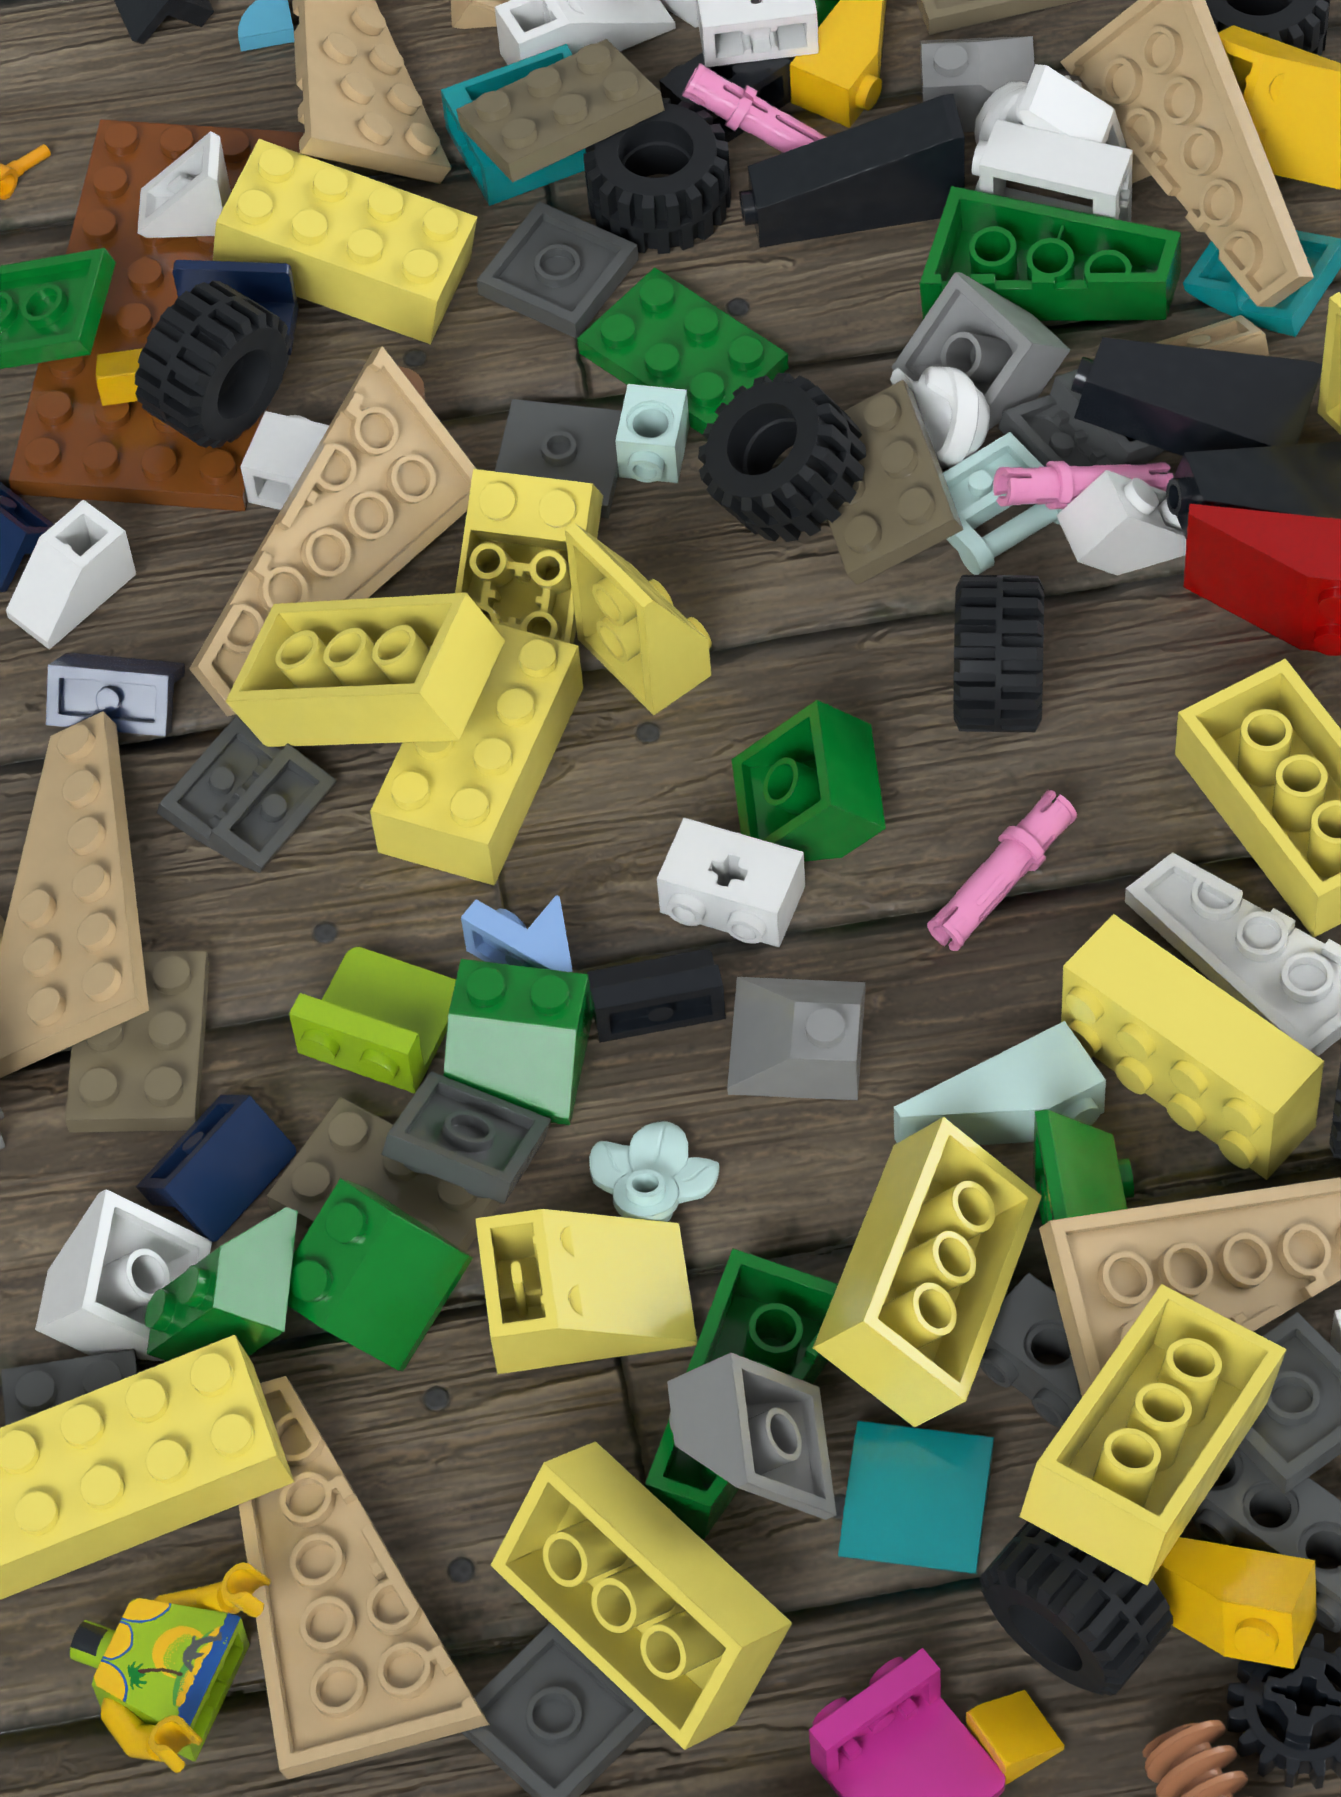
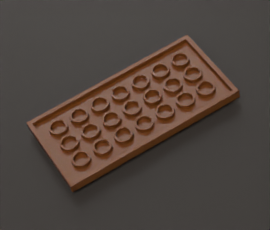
[9,119,323,511]

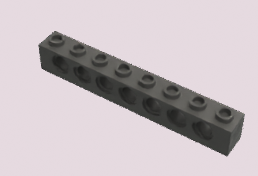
[980,1272,1341,1633]

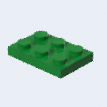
[0,248,116,369]
[577,267,789,435]

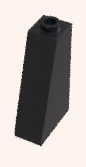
[739,94,965,248]
[1071,337,1322,456]
[1166,441,1341,540]

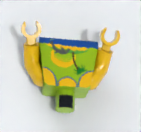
[70,1562,271,1773]

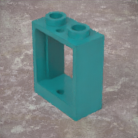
[441,44,586,206]

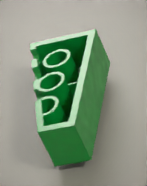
[919,186,1181,321]

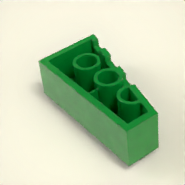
[645,1248,838,1539]

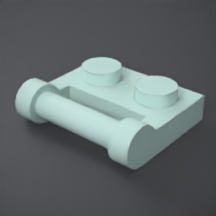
[943,432,1068,575]

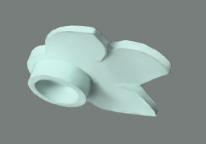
[589,1121,719,1222]

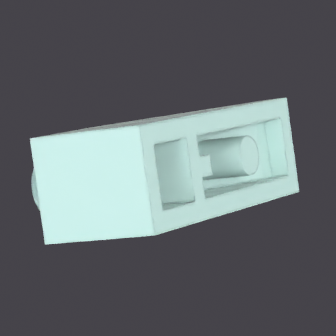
[894,1021,1106,1145]

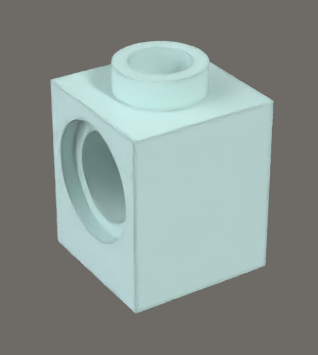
[615,384,690,483]

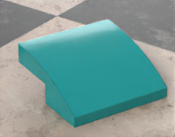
[1183,230,1341,337]
[838,1421,995,1575]

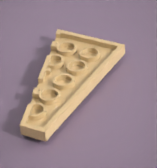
[292,0,451,184]
[1060,0,1314,308]
[189,346,476,717]
[0,711,149,1078]
[1039,1177,1341,1397]
[239,1376,490,1780]

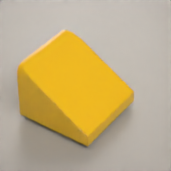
[96,348,143,406]
[966,1690,1065,1786]

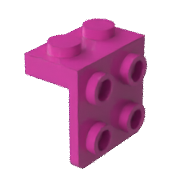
[809,1648,1005,1797]

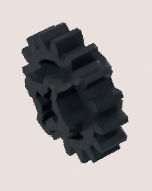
[1226,1633,1341,1789]

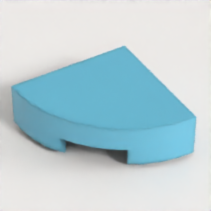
[238,0,294,51]

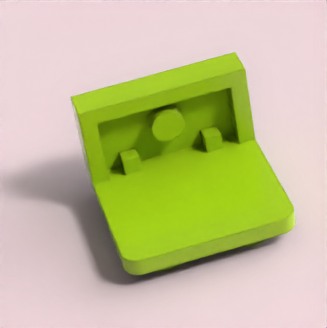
[289,947,456,1094]

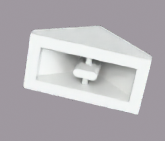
[137,131,231,238]

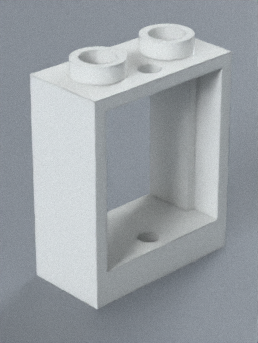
[972,119,1133,222]

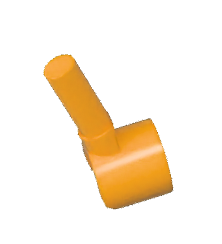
[0,144,51,200]

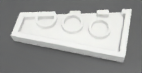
[1125,852,1341,1056]

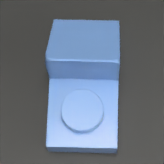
[461,895,573,972]

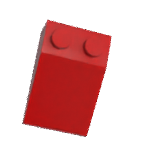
[1183,504,1341,656]

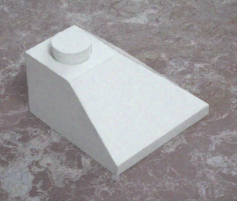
[35,1189,212,1362]

